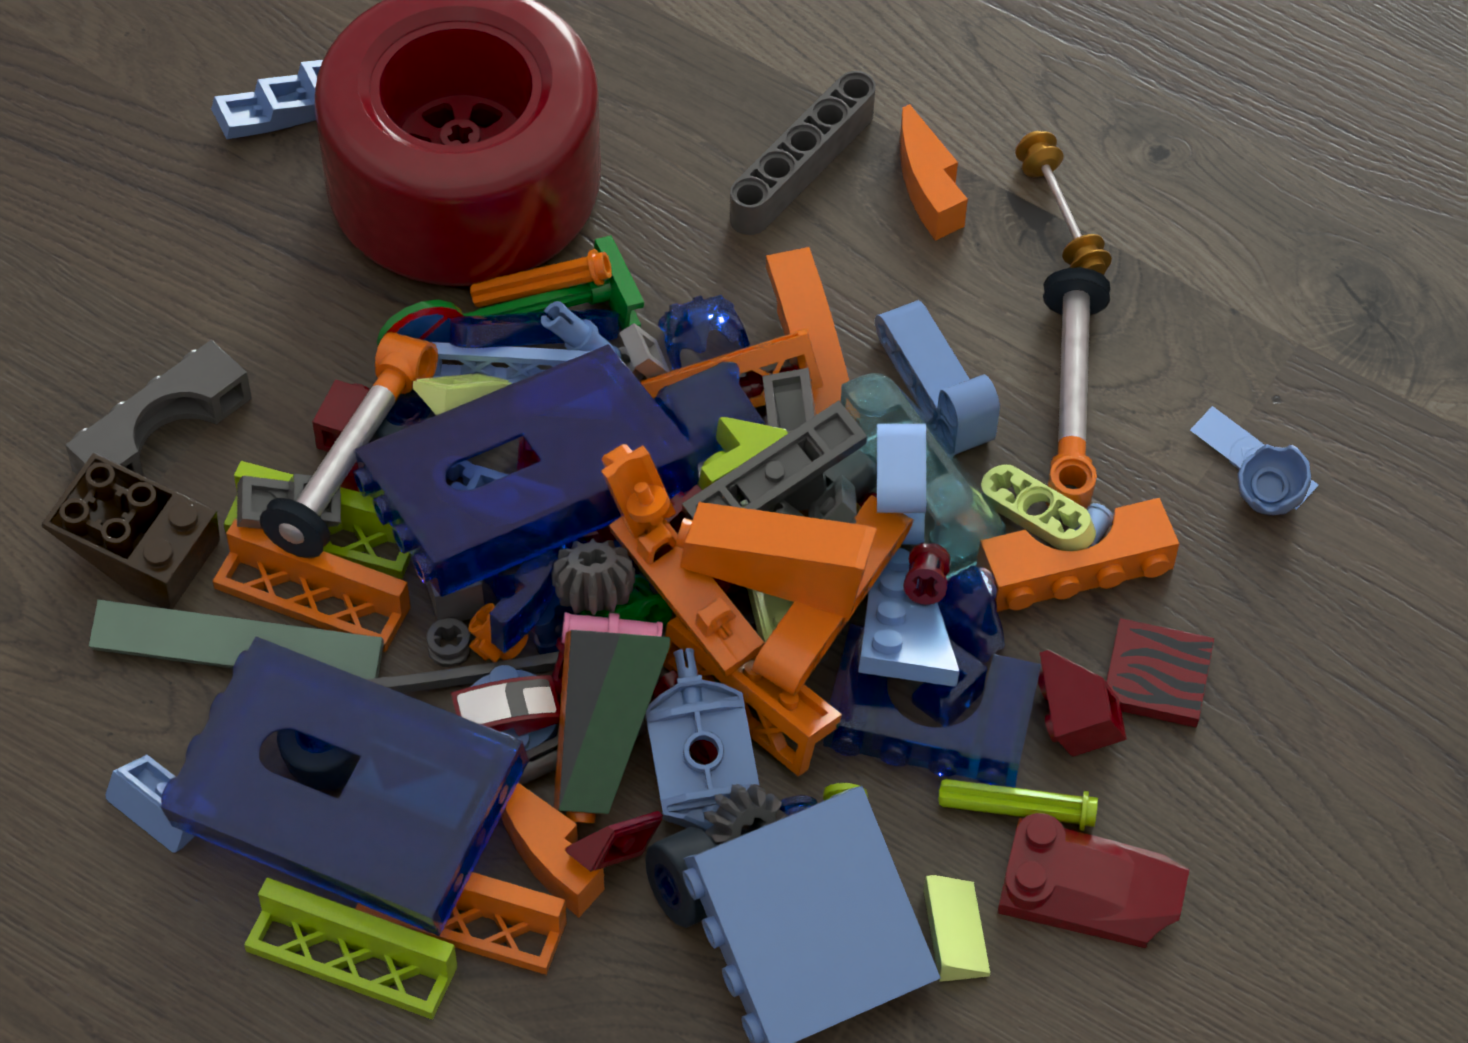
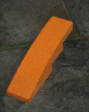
[766,247,857,420]

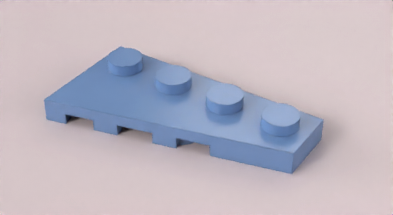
[858,548,959,687]

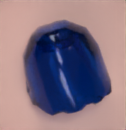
[937,565,1005,663]

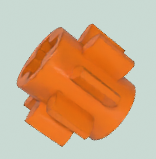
[468,602,528,663]

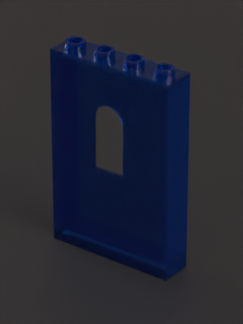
[353,344,699,597]
[160,636,529,936]

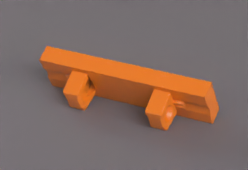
[609,516,765,677]

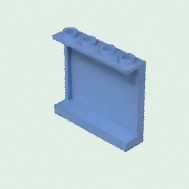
[683,786,941,1043]

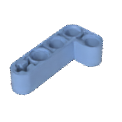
[875,300,1000,456]

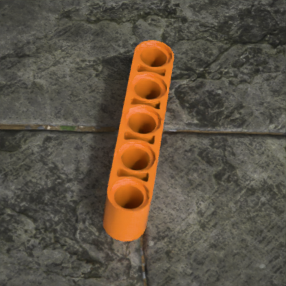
[752,495,914,696]

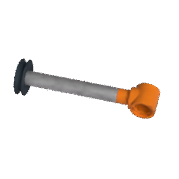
[1043,267,1111,509]
[260,332,438,558]

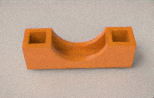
[977,498,1179,612]

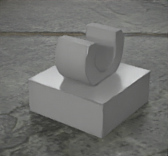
[615,323,670,385]

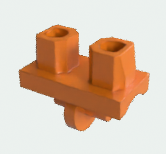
[601,444,676,538]

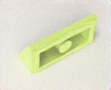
[413,373,512,423]
[923,875,990,982]

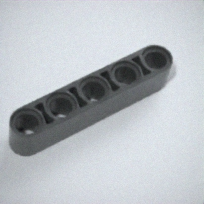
[730,71,876,235]

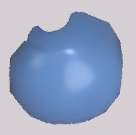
[1237,444,1311,515]

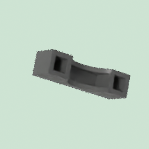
[66,340,252,476]

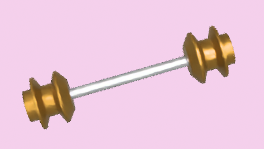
[1015,131,1112,275]

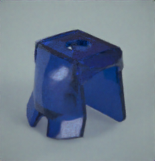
[647,362,766,473]

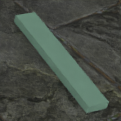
[89,600,384,683]

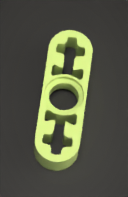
[981,465,1096,551]

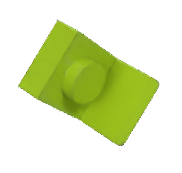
[699,417,788,490]

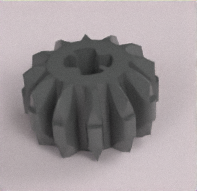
[552,538,635,616]
[703,784,788,846]

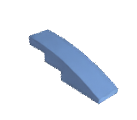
[211,60,323,139]

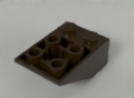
[42,453,220,609]

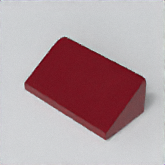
[565,811,663,872]

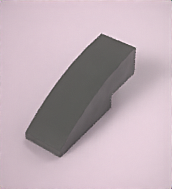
[763,368,827,511]

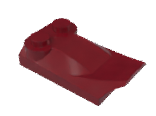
[997,813,1190,948]

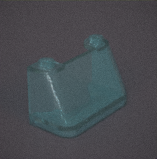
[840,373,1006,579]

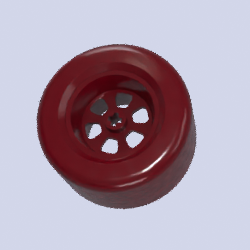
[314,0,601,287]

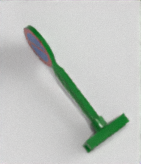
[377,235,644,345]

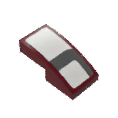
[451,675,561,743]

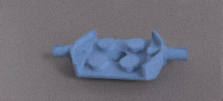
[644,648,759,831]

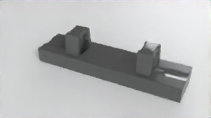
[682,400,867,520]

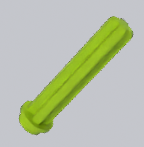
[938,779,1098,831]

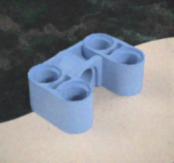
[877,424,926,545]

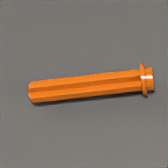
[470,249,612,308]

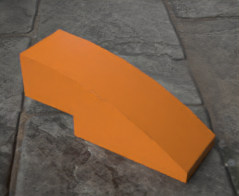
[900,104,968,241]
[493,769,605,918]

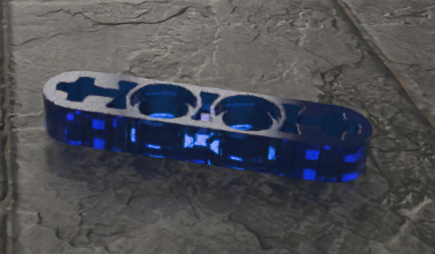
[450,309,620,348]

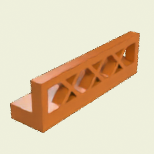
[630,329,824,441]
[212,519,411,652]
[663,617,842,777]
[355,843,567,975]

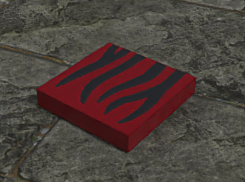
[1106,618,1215,728]

